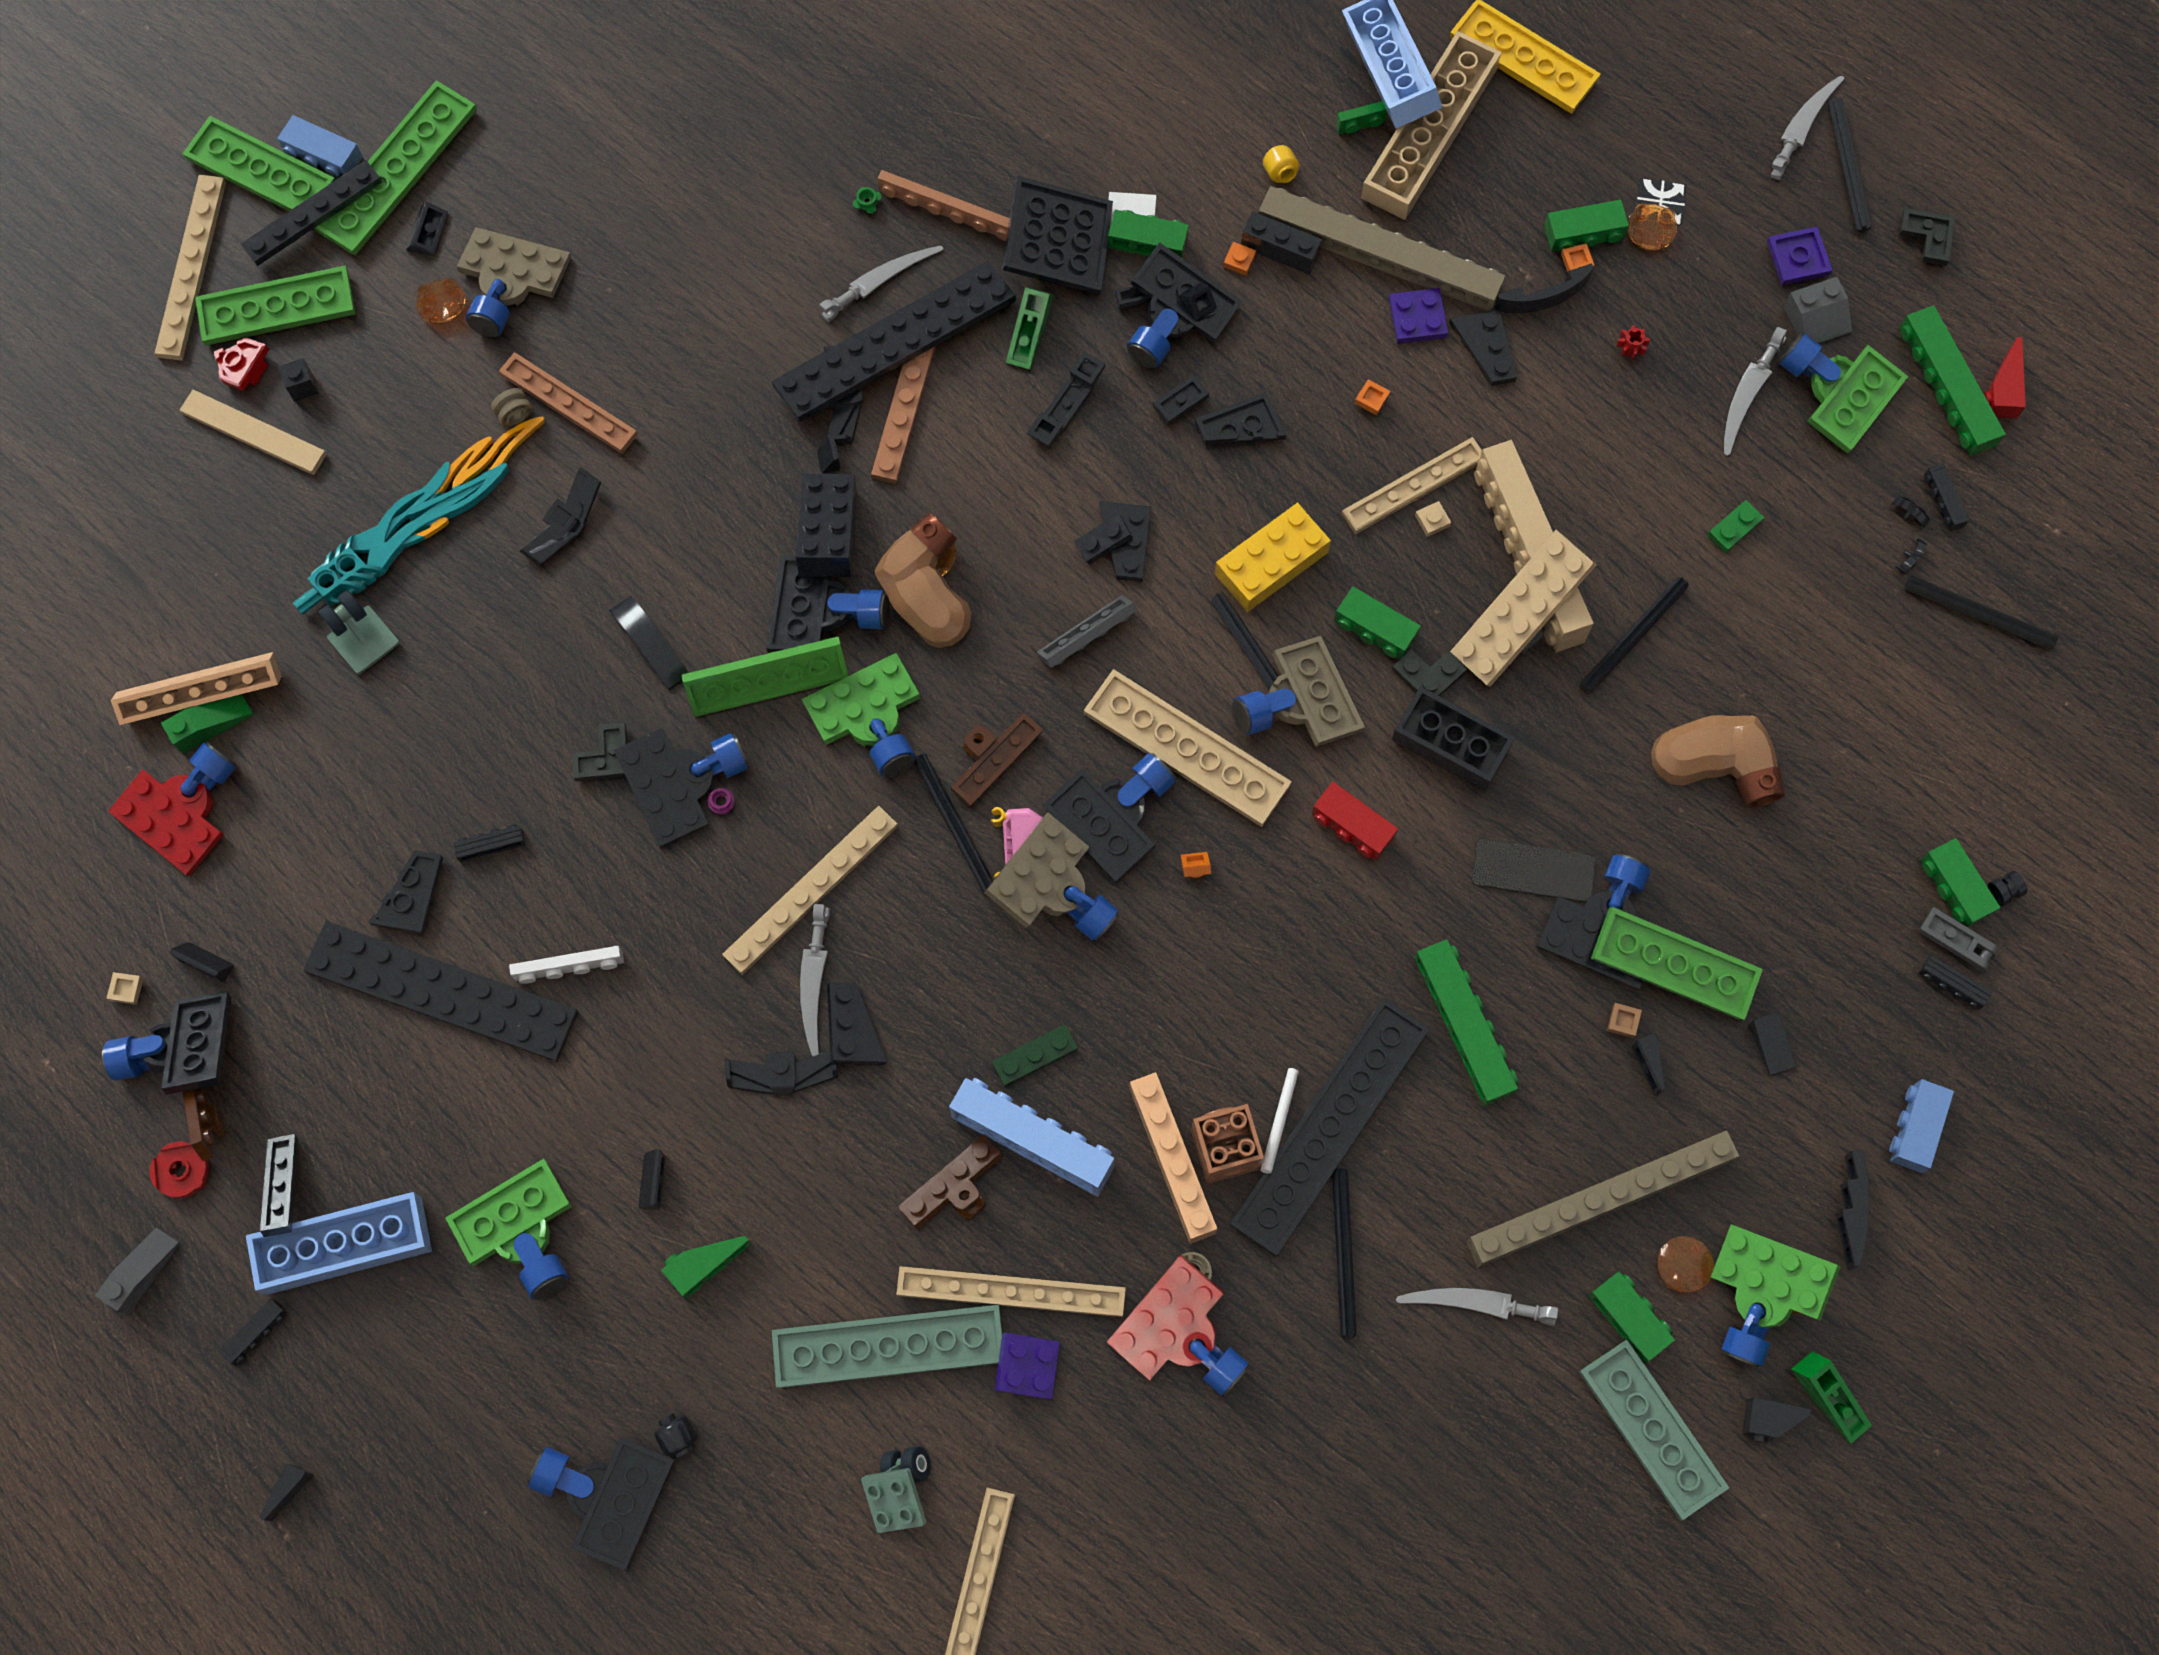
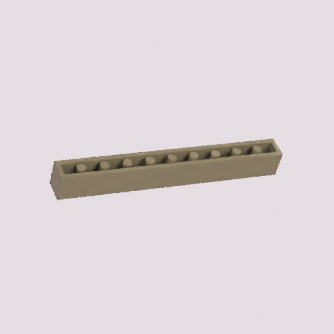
[1258,186,1505,311]
[1466,1130,1739,1268]

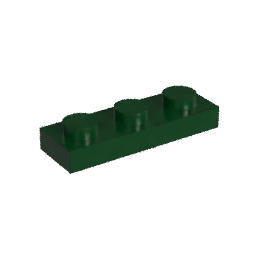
[992,1024,1078,1088]

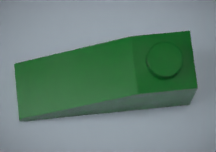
[1006,287,1054,369]
[161,694,254,754]
[661,1236,752,1300]
[1791,1351,1872,1444]

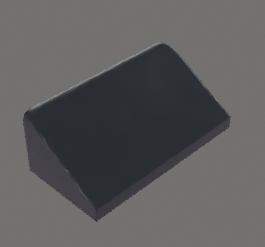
[405,201,448,256]
[169,942,234,982]
[638,1149,666,1210]

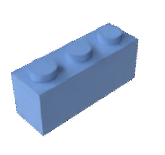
[277,115,363,178]
[1889,1079,1954,1174]

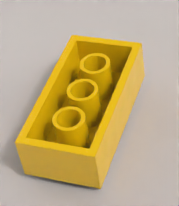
[1215,502,1331,613]

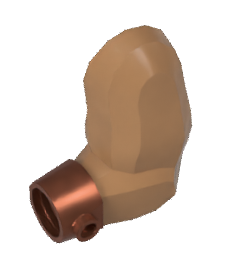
[875,512,972,648]
[1651,715,1785,808]

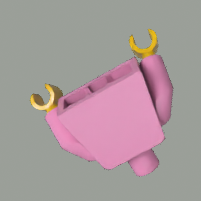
[991,807,1043,879]

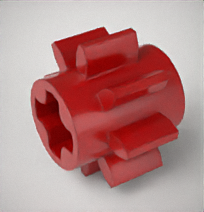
[1616,325,1650,360]

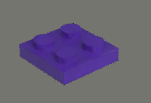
[1767,227,1833,285]
[1389,288,1448,344]
[995,1333,1060,1400]

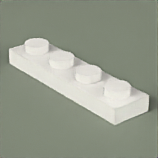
[509,946,624,984]

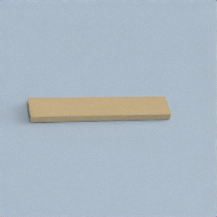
[179,390,327,475]
[1342,437,1482,535]
[945,1488,1015,1655]

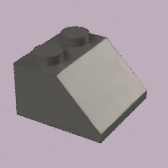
[1783,277,1852,345]

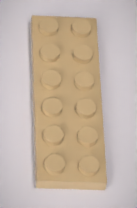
[1450,530,1597,687]

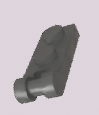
[1917,907,1999,973]

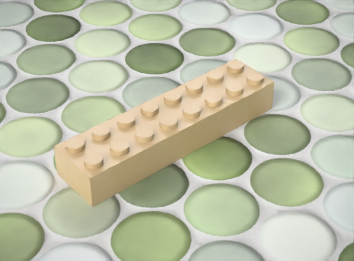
[1361,31,1502,220]
[1474,440,1594,653]

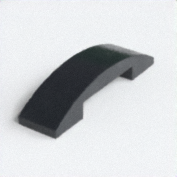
[1494,263,1594,313]
[1027,351,1105,447]
[609,596,689,690]

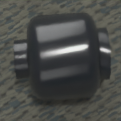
[654,1413,697,1459]

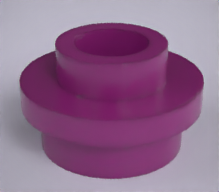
[707,788,735,815]

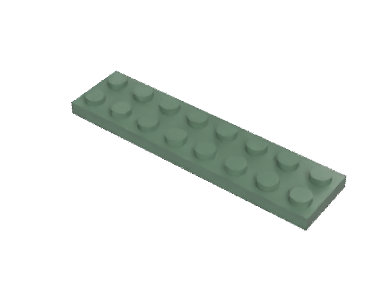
[772,1305,1002,1389]

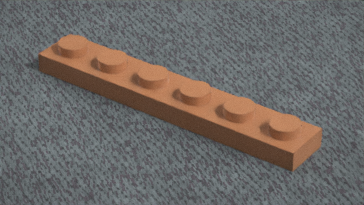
[878,170,1009,241]
[871,347,935,484]
[499,352,638,454]

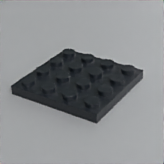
[1002,176,1113,295]

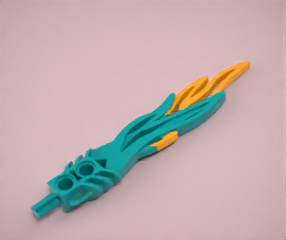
[292,417,545,615]

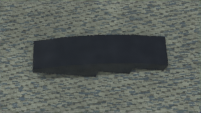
[1835,1149,1869,1270]

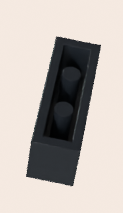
[1241,211,1322,275]

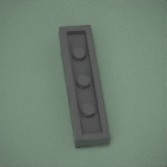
[1036,595,1137,668]

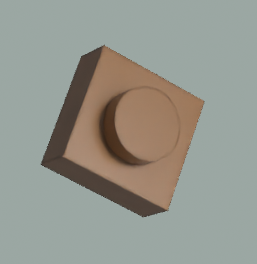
[1607,1003,1642,1038]

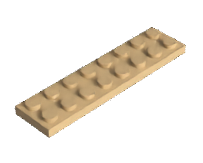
[1084,669,1292,827]

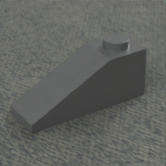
[95,1228,180,1315]

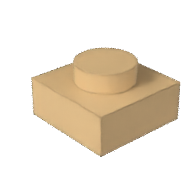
[1415,501,1451,537]
[106,972,143,1005]

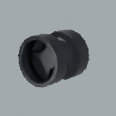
[1987,871,2027,907]

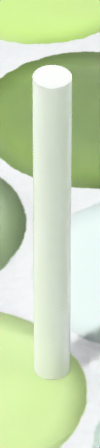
[1261,1068,1299,1174]

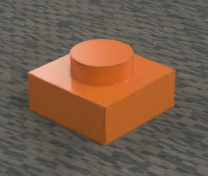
[1223,242,1256,276]
[1561,243,1594,273]
[1355,379,1391,416]
[1181,852,1211,878]

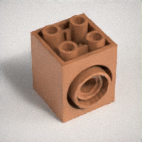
[1191,1104,1264,1185]

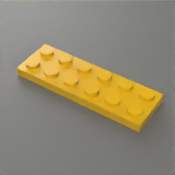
[1449,0,1601,114]

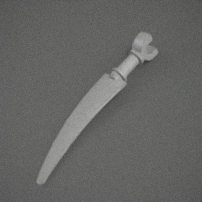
[1771,76,1844,180]
[819,246,943,323]
[1724,327,1787,456]
[800,904,831,1056]
[1396,1288,1558,1326]

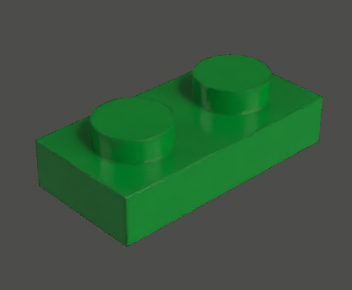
[1335,101,1387,135]
[1707,500,1765,553]

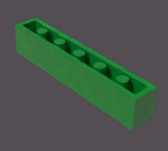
[1899,305,2006,456]
[1414,939,1519,1107]

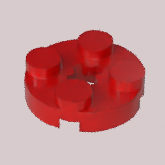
[149,1141,209,1199]

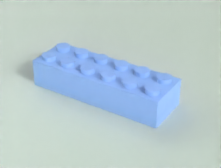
[1342,0,1443,129]
[949,1078,1114,1197]
[246,1192,432,1295]

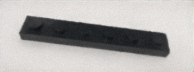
[241,160,382,266]

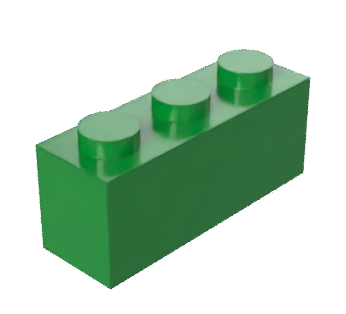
[1544,200,1629,252]
[1108,209,1189,259]
[1334,586,1421,659]
[1921,838,2000,927]
[1588,1271,1675,1364]

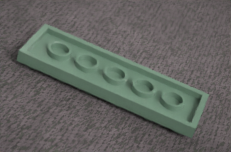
[1579,1340,1729,1521]

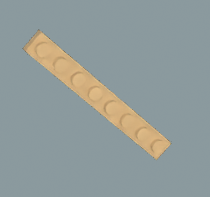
[155,175,226,361]
[722,806,898,975]
[896,1266,1125,1317]

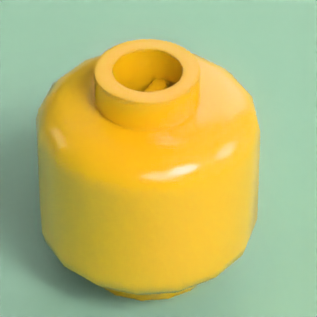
[1263,145,1300,183]

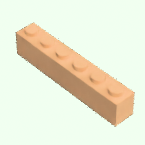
[111,652,282,725]
[1129,1072,1217,1244]

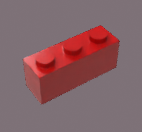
[1312,782,1398,861]

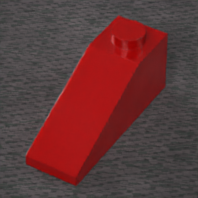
[1984,337,2026,419]

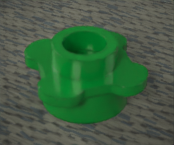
[853,187,882,214]

